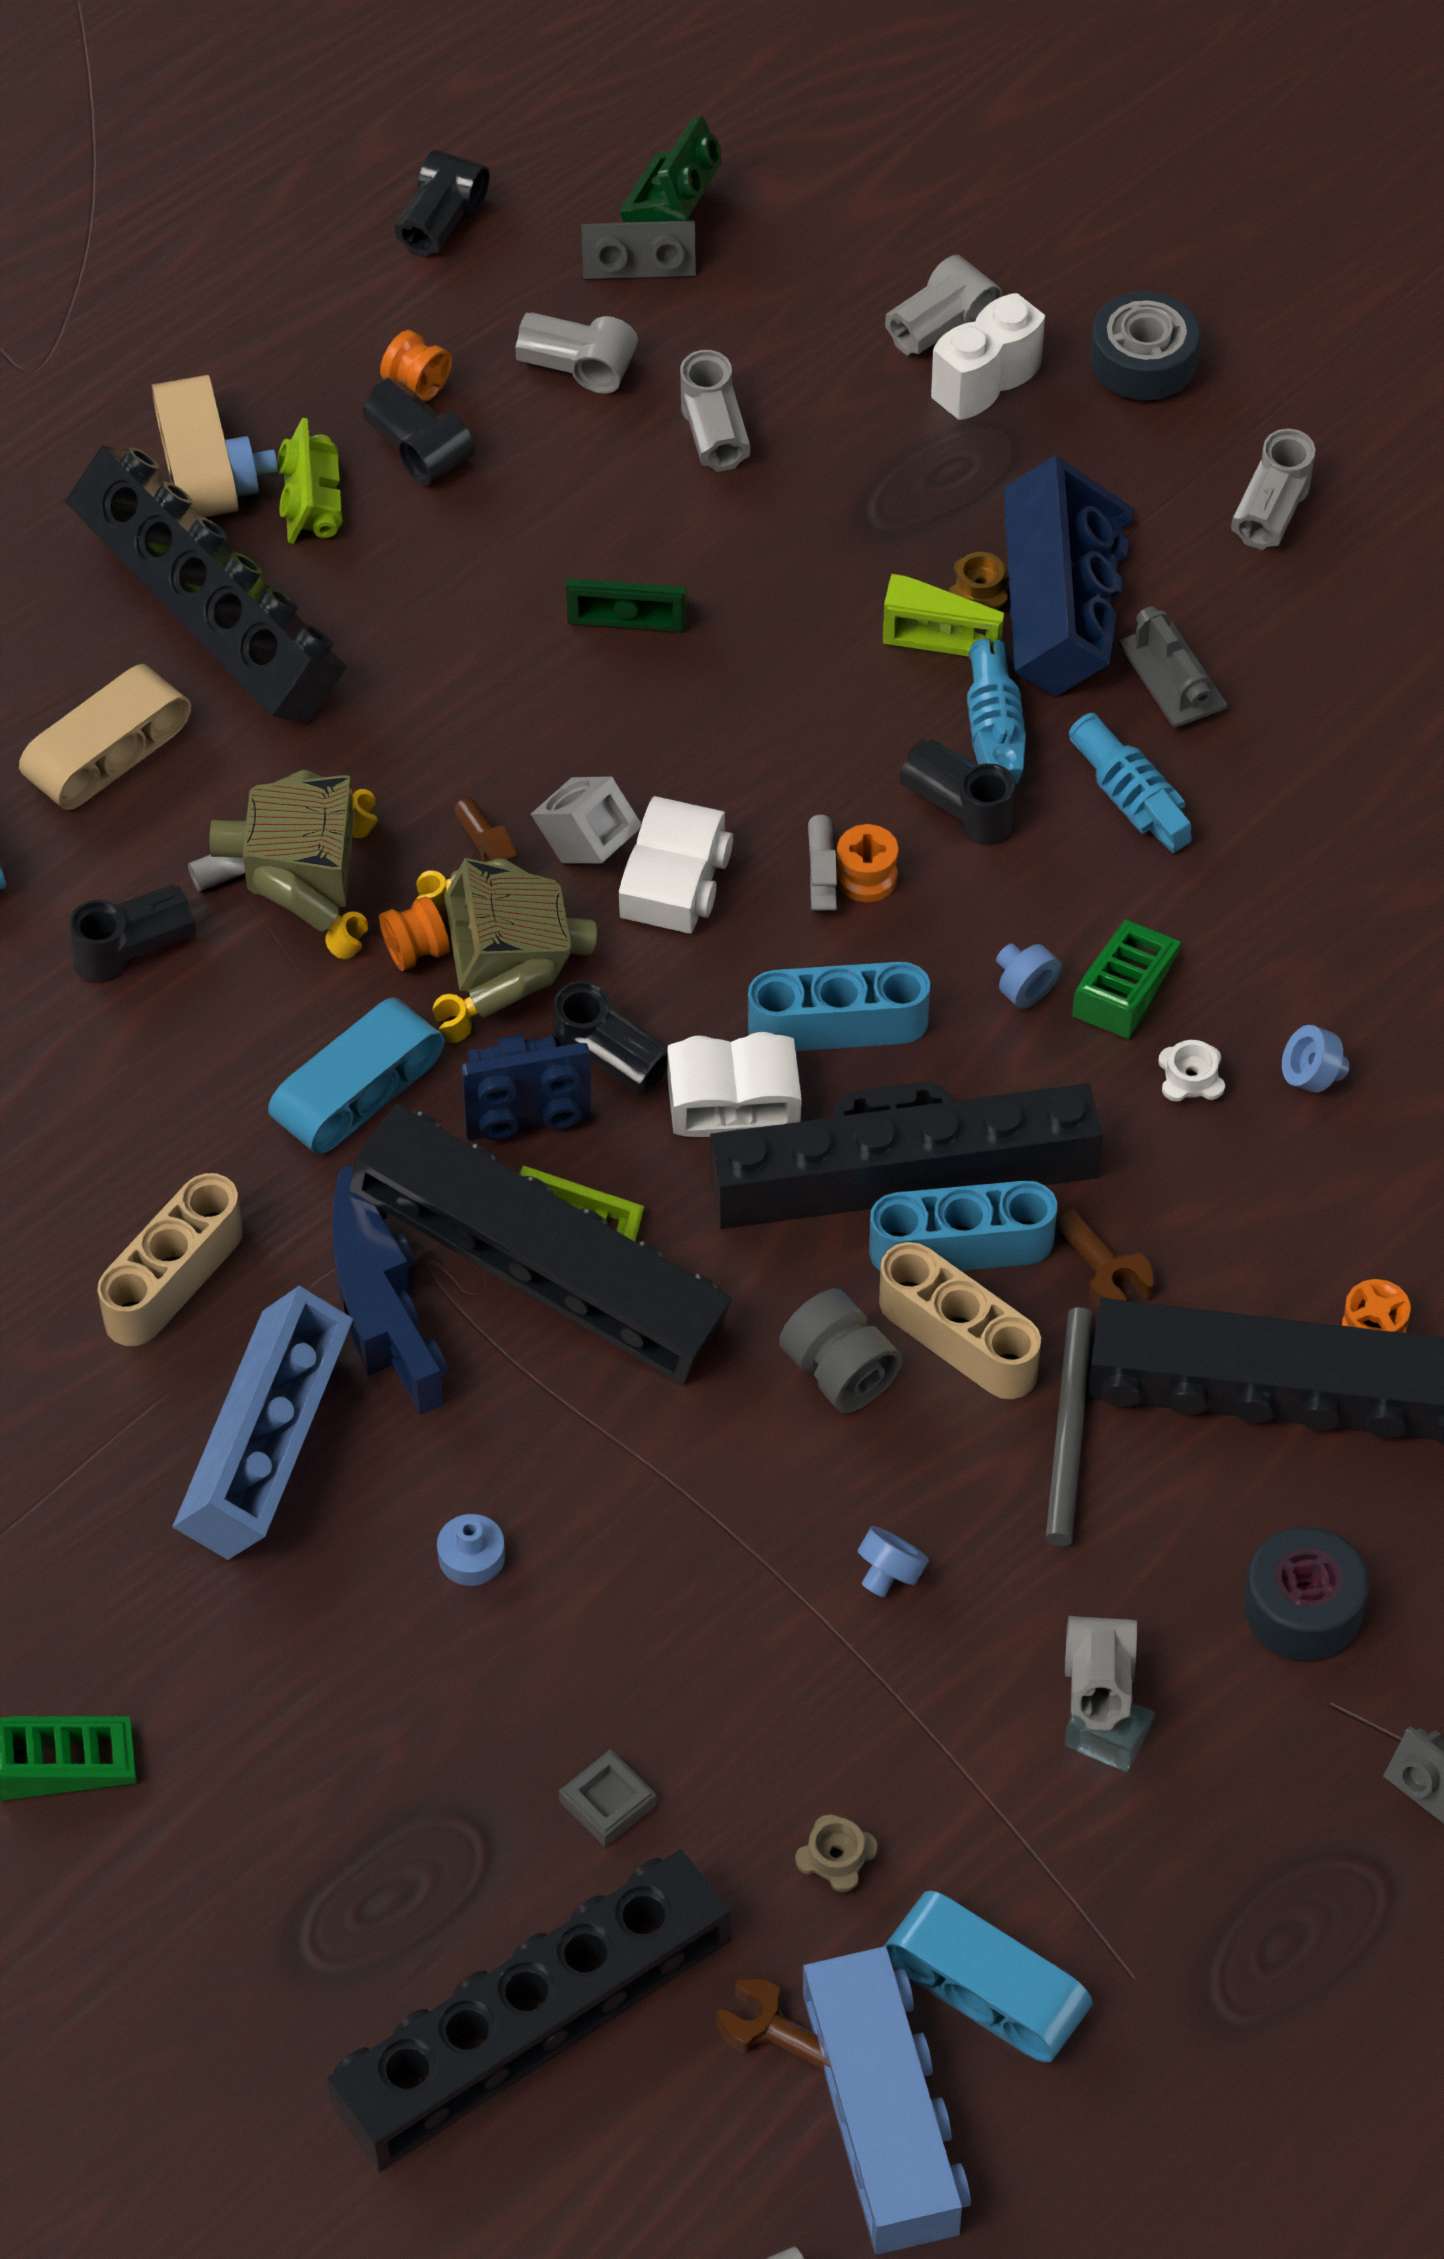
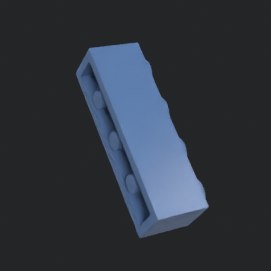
[172,1286,353,1560]
[803,1946,971,2255]

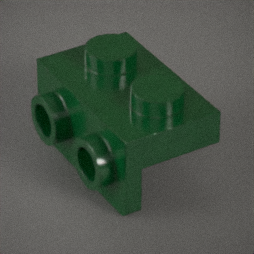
[619,116,722,223]

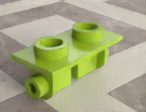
[277,418,342,544]

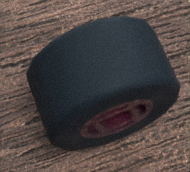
[1244,1527,1369,1661]

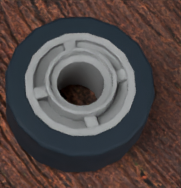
[1090,291,1201,401]

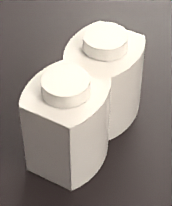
[931,293,1045,420]
[619,796,733,934]
[667,1032,802,1137]

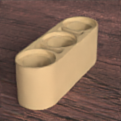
[151,375,238,518]
[19,664,191,810]
[97,1173,243,1346]
[879,1242,1041,1399]

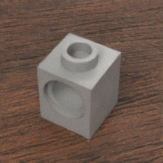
[531,776,641,863]

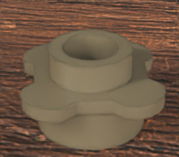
[795,1815,877,1892]

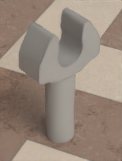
[808,815,837,911]

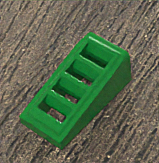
[1072,919,1181,1039]
[0,1716,137,1801]

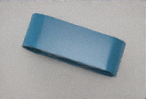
[748,962,930,1051]
[268,997,445,1155]
[869,1181,1057,1271]
[884,1891,1093,2063]

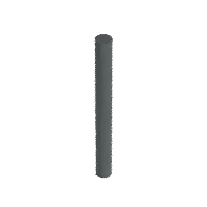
[1045,1307,1094,1547]

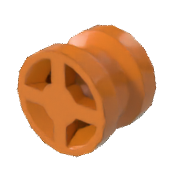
[380,330,452,402]
[836,824,899,903]
[379,896,450,971]
[1342,1279,1411,1333]

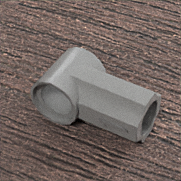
[885,255,1003,356]
[515,312,638,394]
[680,350,750,472]
[1231,428,1316,550]
[1065,1616,1137,1730]

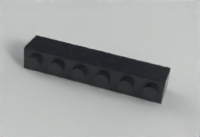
[710,1083,1103,1229]
[349,1103,732,1386]
[1088,1298,1444,1444]

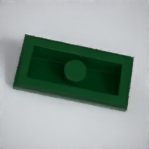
[566,578,689,632]

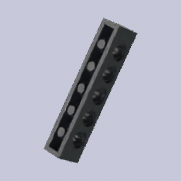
[65,445,347,724]
[327,1849,731,2172]

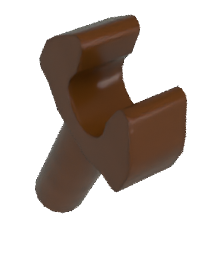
[454,798,517,862]
[1056,1209,1154,1307]
[716,1978,830,2071]

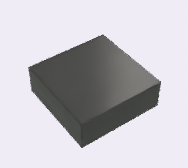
[559,1749,657,1848]

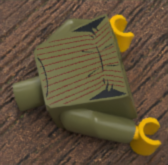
[209,770,378,960]
[416,858,597,1043]

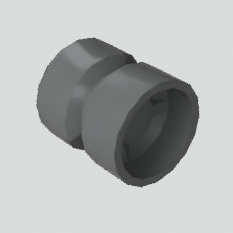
[779,1288,903,1413]

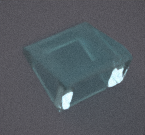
[1065,1703,1156,1772]

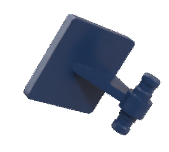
[461,1034,591,1140]

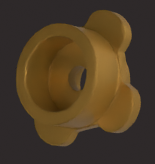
[949,552,1009,610]

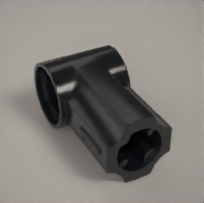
[395,150,490,258]
[362,378,475,486]
[900,739,1016,844]
[69,884,196,982]
[553,981,668,1095]

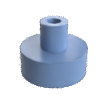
[225,436,278,497]
[996,944,1062,1009]
[1282,1025,1349,1093]
[437,1514,505,1586]
[857,1526,929,1597]

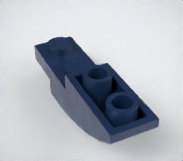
[332,1165,448,1415]

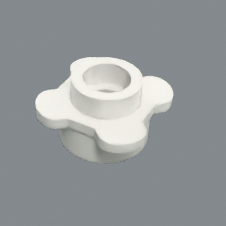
[1158,1040,1225,1102]

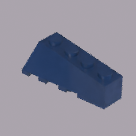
[1003,455,1134,697]

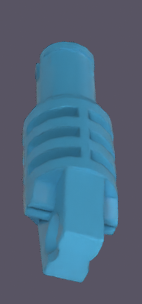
[967,639,1026,784]
[1069,713,1192,853]

